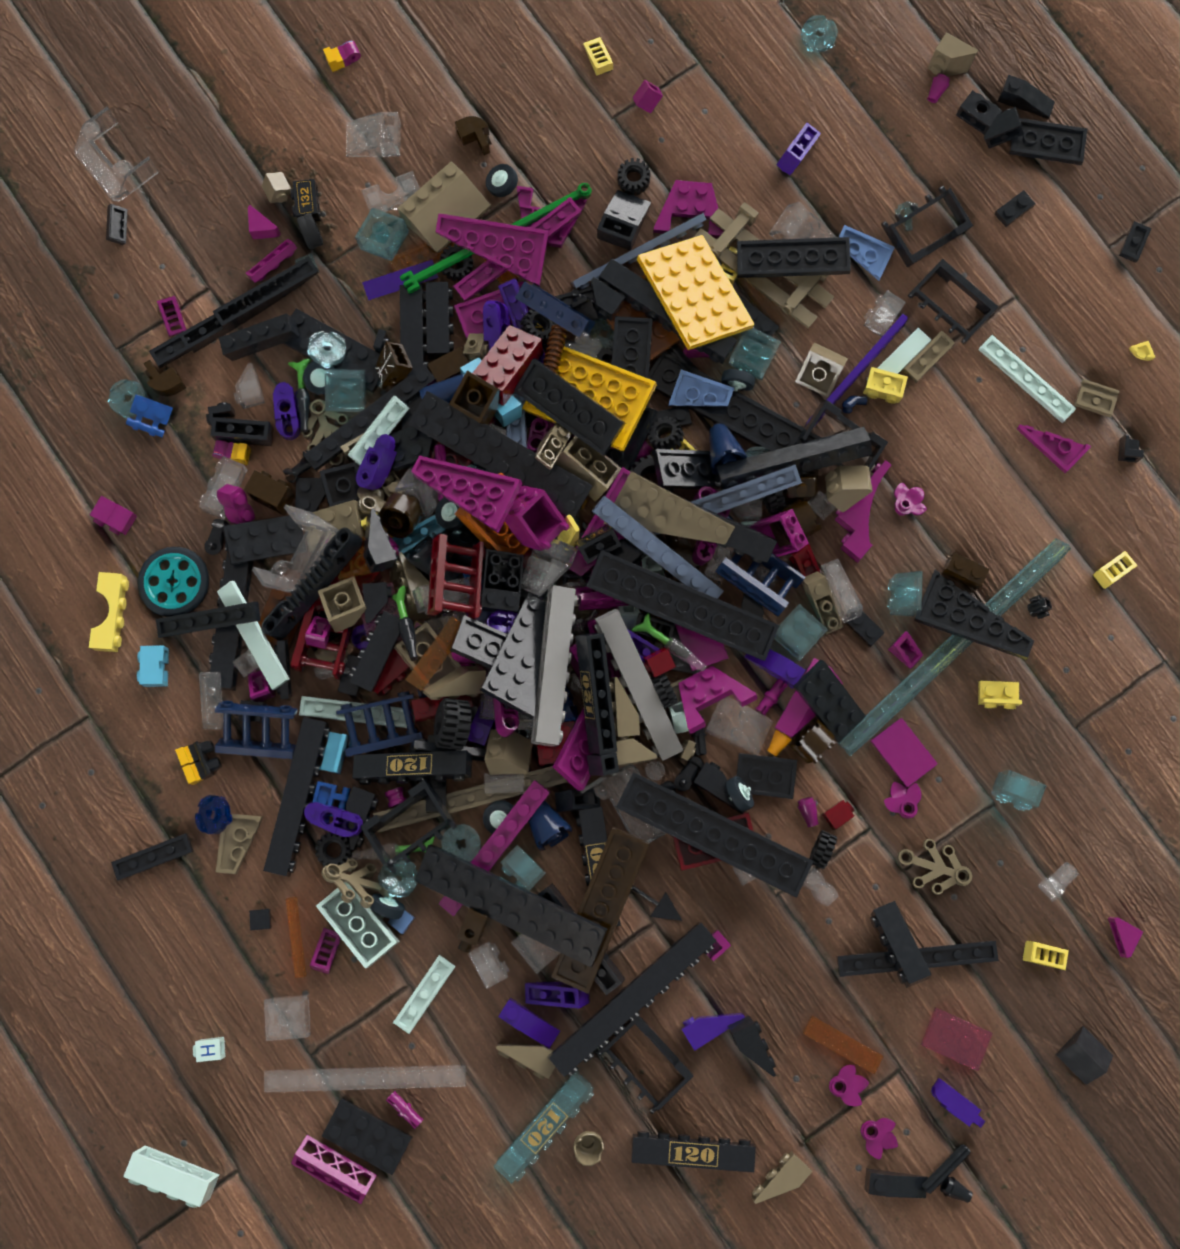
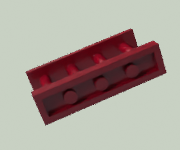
[427,534,485,619]
[290,597,354,680]

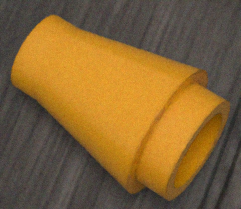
[767,730,792,757]

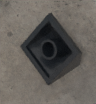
[1055,1026,1113,1085]

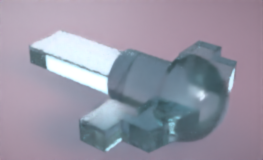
[895,201,920,231]

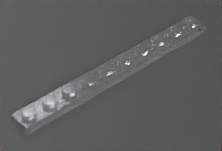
[264,1065,466,1092]

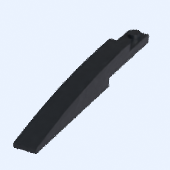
[149,257,319,369]

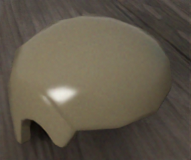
[573,1131,604,1166]

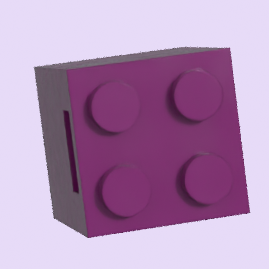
[505,486,570,551]

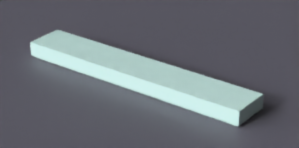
[978,335,1076,423]
[217,581,290,690]
[299,696,415,728]

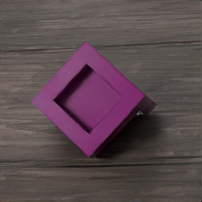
[633,80,663,113]
[707,930,731,961]

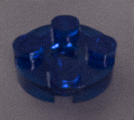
[195,795,232,835]

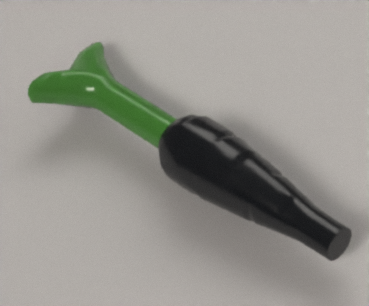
[288,358,312,433]
[391,586,418,661]

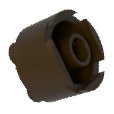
[378,492,422,538]
[781,497,822,538]
[790,719,836,764]

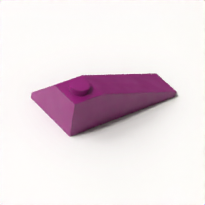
[775,658,843,738]

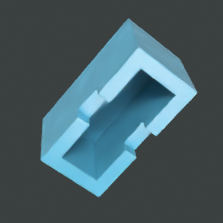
[137,646,169,687]

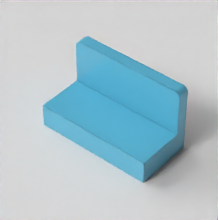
[320,732,349,774]

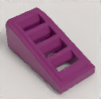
[157,296,187,337]
[310,928,341,974]

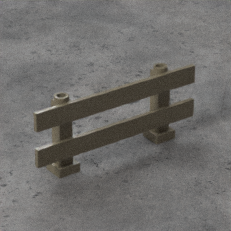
[693,202,834,328]

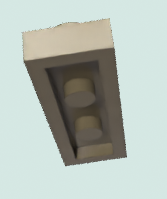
[903,331,955,383]

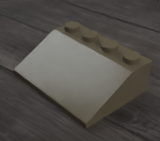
[397,162,491,254]

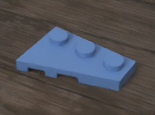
[839,225,895,281]

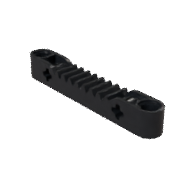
[261,527,363,640]

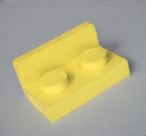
[863,367,908,404]
[978,681,1022,709]

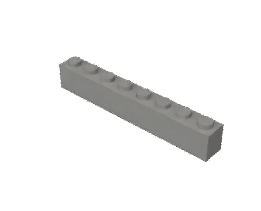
[531,585,577,747]
[594,609,684,761]

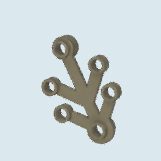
[301,399,349,467]
[897,839,972,895]
[321,858,397,908]

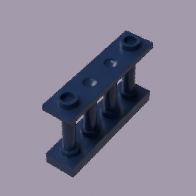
[515,281,597,339]
[715,553,805,617]
[336,691,424,757]
[215,701,298,759]

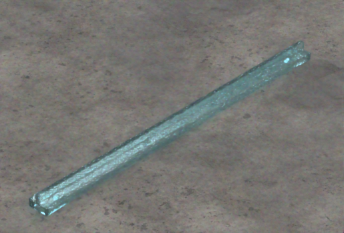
[837,538,1071,756]

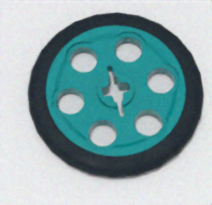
[137,547,209,617]

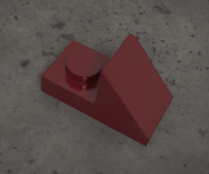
[789,544,821,577]

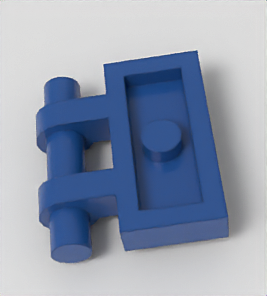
[126,394,173,437]
[312,781,351,819]

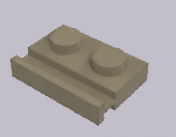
[1074,379,1119,418]

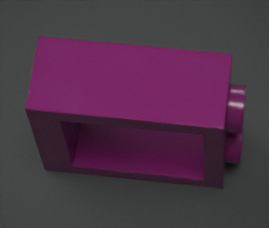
[749,509,809,557]

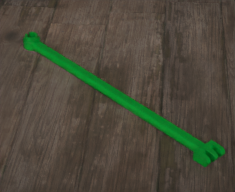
[400,183,592,294]

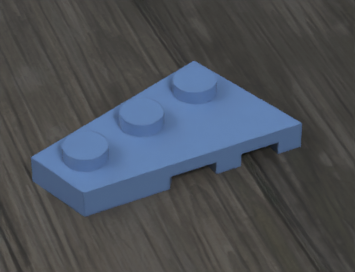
[668,370,734,407]

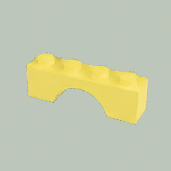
[89,572,129,652]

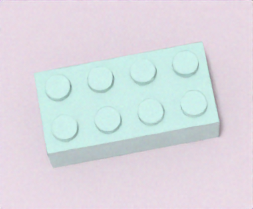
[316,882,400,969]
[123,1146,219,1208]

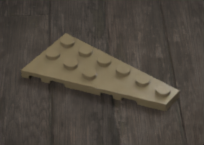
[603,471,735,544]

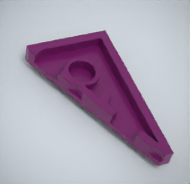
[1016,424,1091,473]

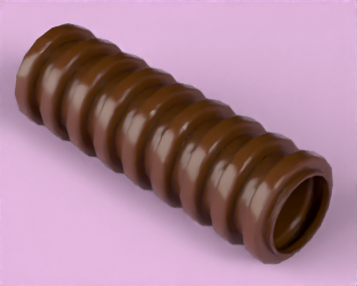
[543,324,568,373]

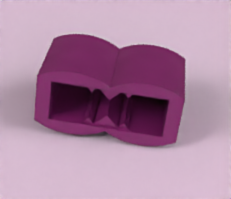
[217,484,255,524]
[90,496,137,536]

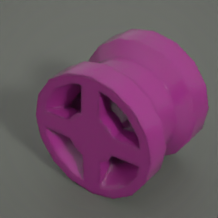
[384,787,407,808]

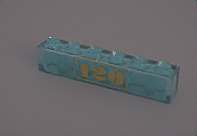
[493,1071,594,1184]

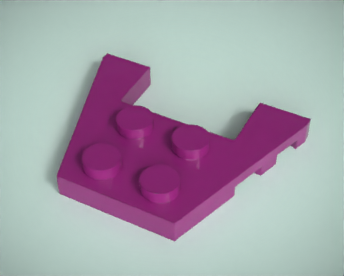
[653,180,724,238]
[517,186,587,248]
[678,666,757,734]

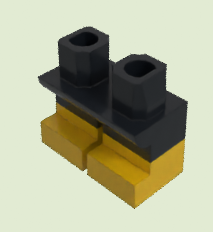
[175,741,222,785]

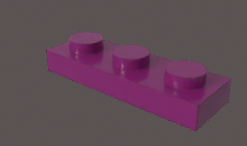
[245,239,297,283]

